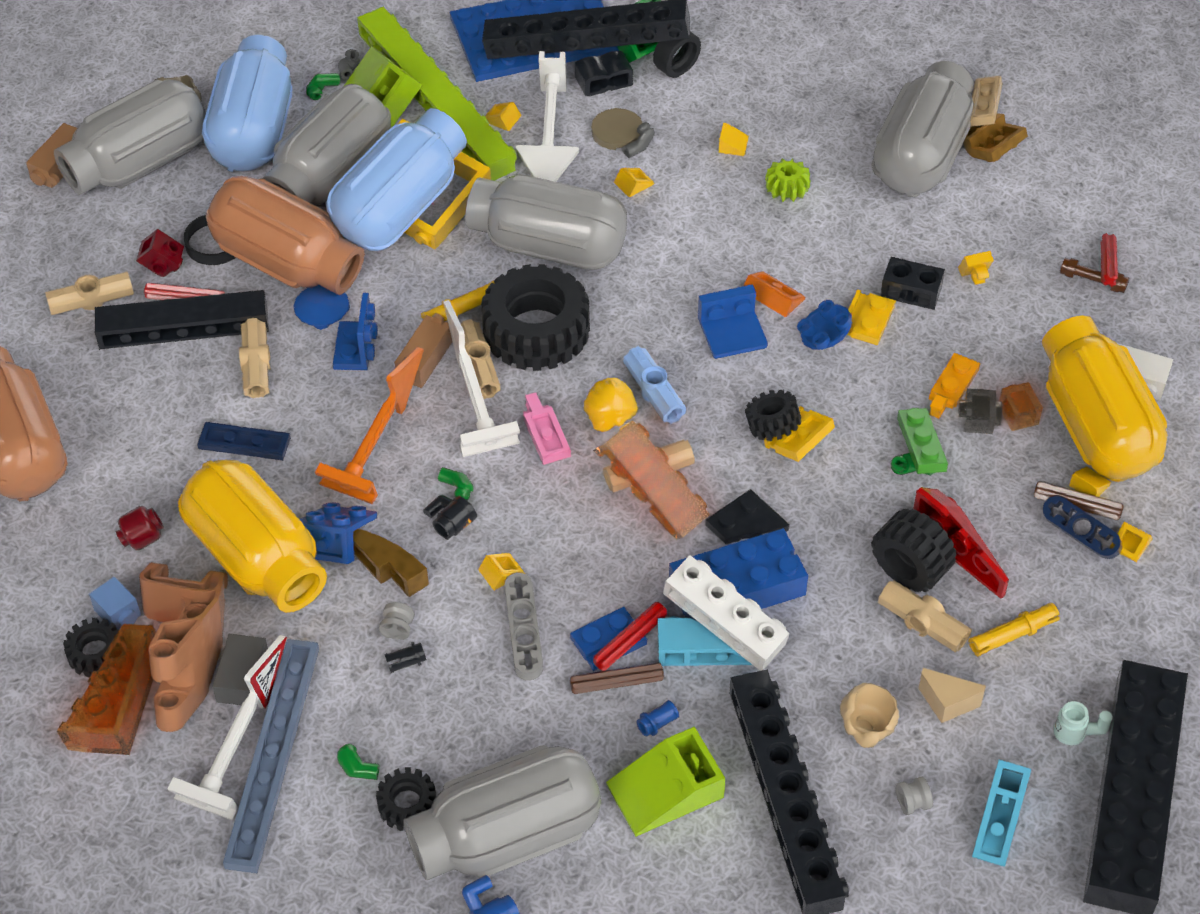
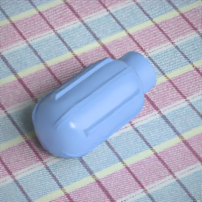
[202,35,292,172]
[326,108,467,251]

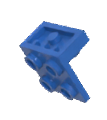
[698,284,768,359]
[333,293,378,371]
[299,502,377,564]

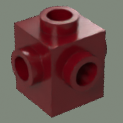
[136,229,184,277]

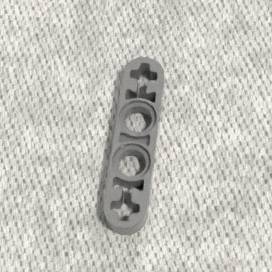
[505,573,543,681]

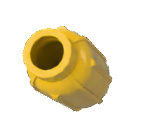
[1042,315,1168,482]
[178,460,327,613]

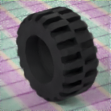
[481,264,590,371]

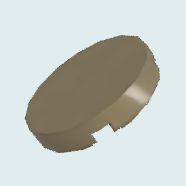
[591,108,642,150]

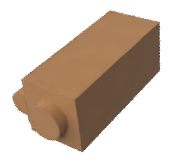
[26,123,77,188]
[394,313,453,388]

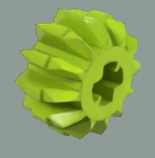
[765,158,811,202]

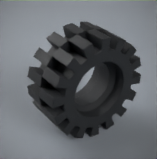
[745,390,801,441]
[63,618,124,677]
[376,767,436,831]

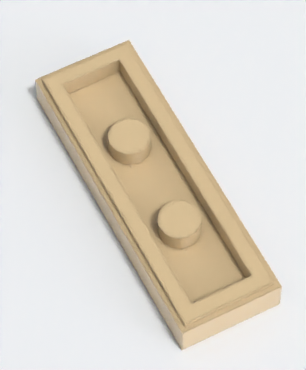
[970,76,1003,126]

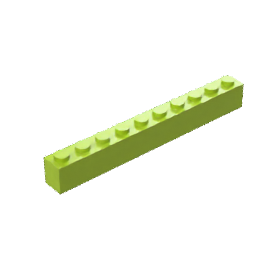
[357,6,517,181]

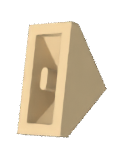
[918,668,986,723]

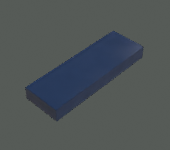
[197,422,291,461]

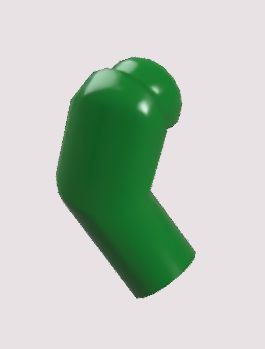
[306,73,340,100]
[891,453,933,476]
[438,467,474,500]
[337,744,380,780]

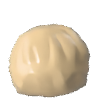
[840,683,899,748]

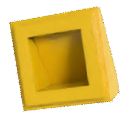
[485,102,522,131]
[719,122,749,156]
[614,168,655,197]
[1069,466,1111,497]
[1109,522,1153,562]
[478,553,525,590]

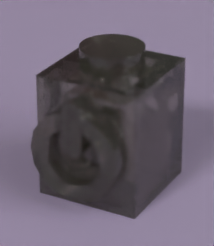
[958,388,1003,434]

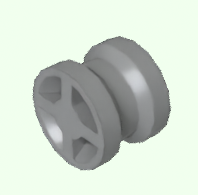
[379,602,415,640]
[895,776,933,815]

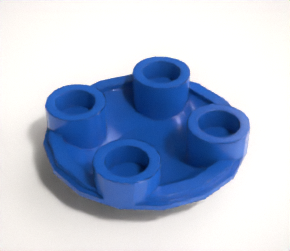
[293,285,350,330]
[797,300,852,350]

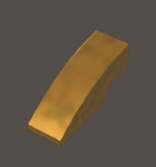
[353,529,429,597]

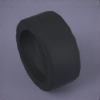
[653,31,701,78]

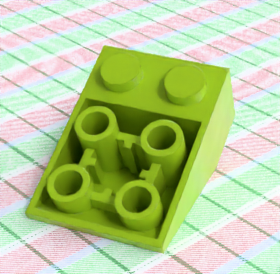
[344,46,422,127]
[606,726,725,837]

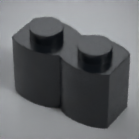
[575,51,633,96]

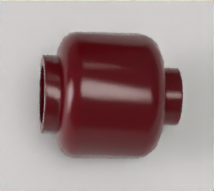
[116,506,164,550]

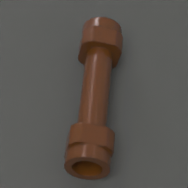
[1060,257,1130,293]

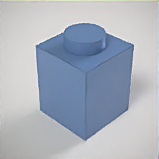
[89,577,141,630]

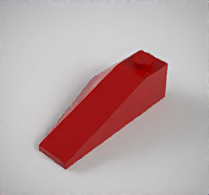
[913,487,1009,599]

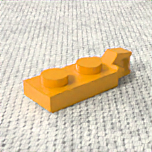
[929,352,981,419]

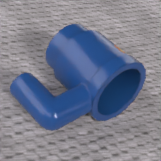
[462,875,520,914]

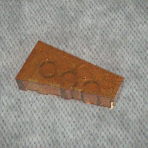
[57,624,156,755]

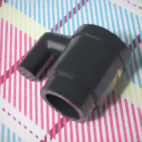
[423,495,477,540]

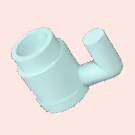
[1053,701,1113,745]

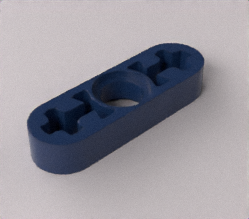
[1043,496,1122,559]

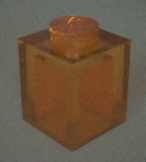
[998,382,1043,431]

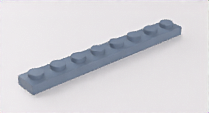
[223,639,319,874]

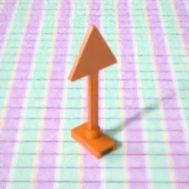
[315,347,424,504]

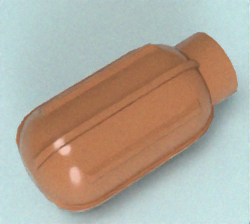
[206,176,365,295]
[0,346,68,502]

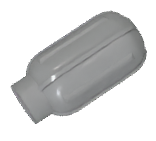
[872,61,974,197]
[54,79,206,195]
[262,84,391,206]
[465,174,627,270]
[403,745,602,880]

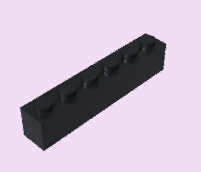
[94,290,269,350]

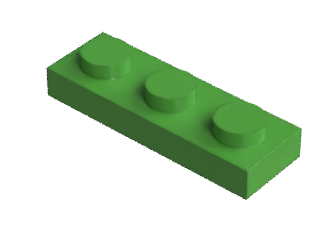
[897,408,948,474]

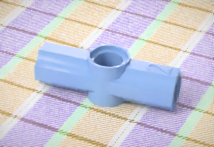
[623,346,686,424]

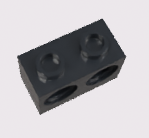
[880,257,945,310]

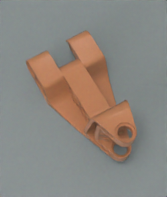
[139,562,228,732]

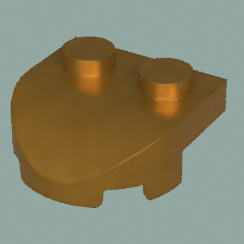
[963,113,1028,162]

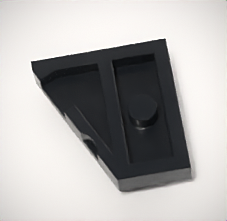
[705,489,790,544]

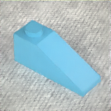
[658,616,752,666]
[972,760,1032,867]

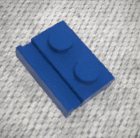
[570,607,647,671]

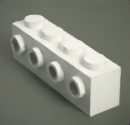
[663,555,789,671]

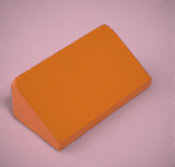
[744,271,806,317]

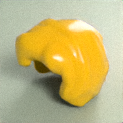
[584,378,638,432]

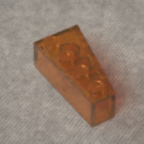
[593,420,710,540]

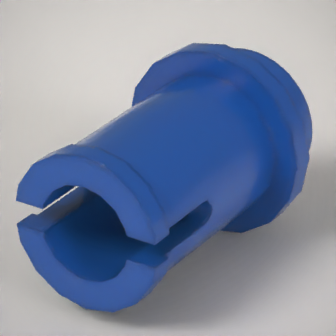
[636,700,679,737]

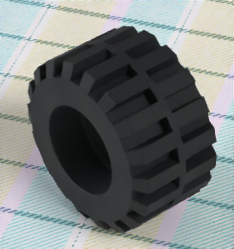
[871,509,956,592]

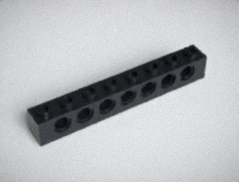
[482,0,690,59]
[729,669,849,914]

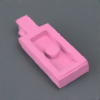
[523,392,571,465]

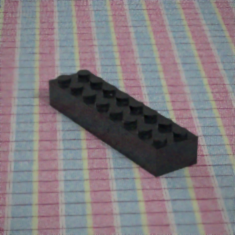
[1083,660,1188,914]

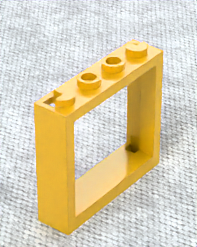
[398,118,491,249]

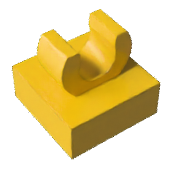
[958,251,994,285]

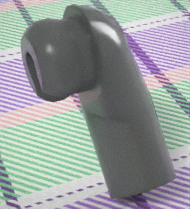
[338,49,360,81]
[622,122,655,158]

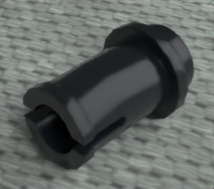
[384,642,427,673]

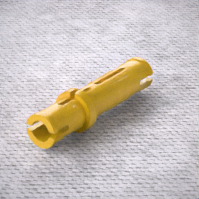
[421,280,494,321]
[968,602,1060,657]

